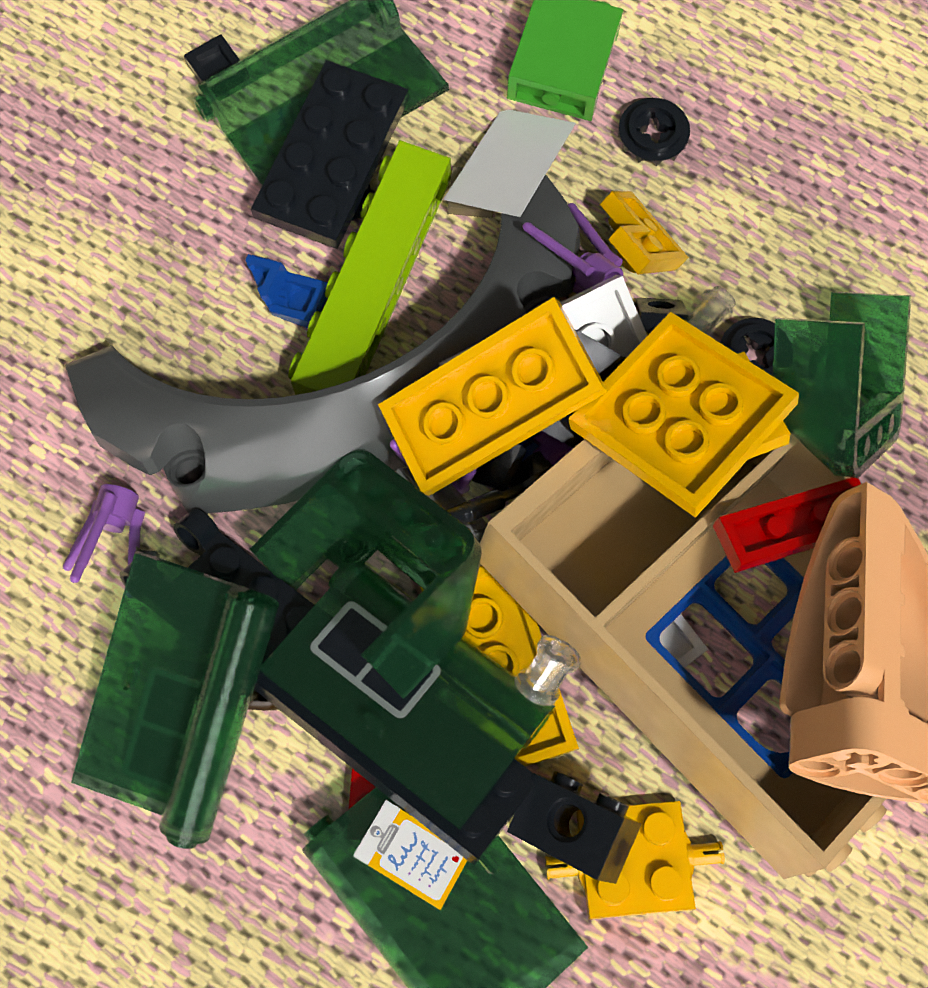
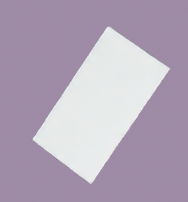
[443,110,576,217]

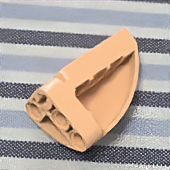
[779,482,928,804]

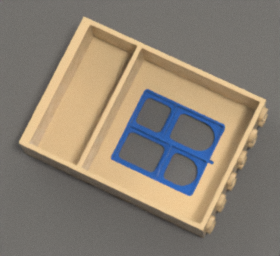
[474,417,928,879]

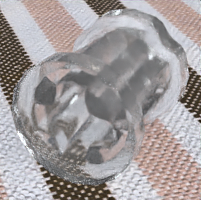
[515,635,581,707]

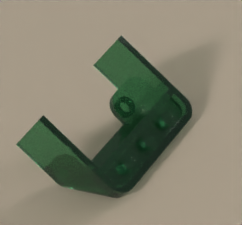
[773,292,911,478]
[249,450,482,699]

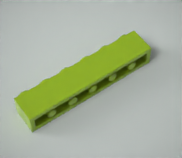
[288,140,451,395]

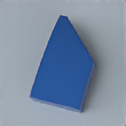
[245,254,328,328]

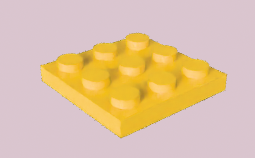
[568,312,799,518]

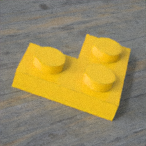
[600,191,689,275]

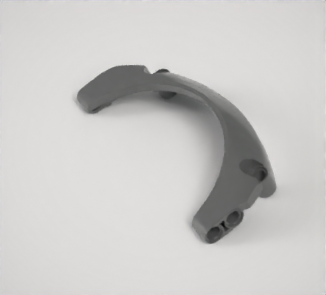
[65,175,580,514]

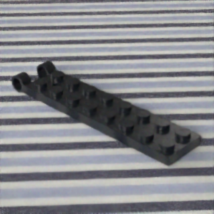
[120,508,535,866]

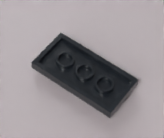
[251,60,409,249]

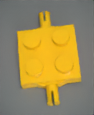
[545,801,725,920]

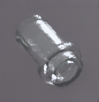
[688,286,736,335]

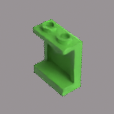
[507,0,623,121]

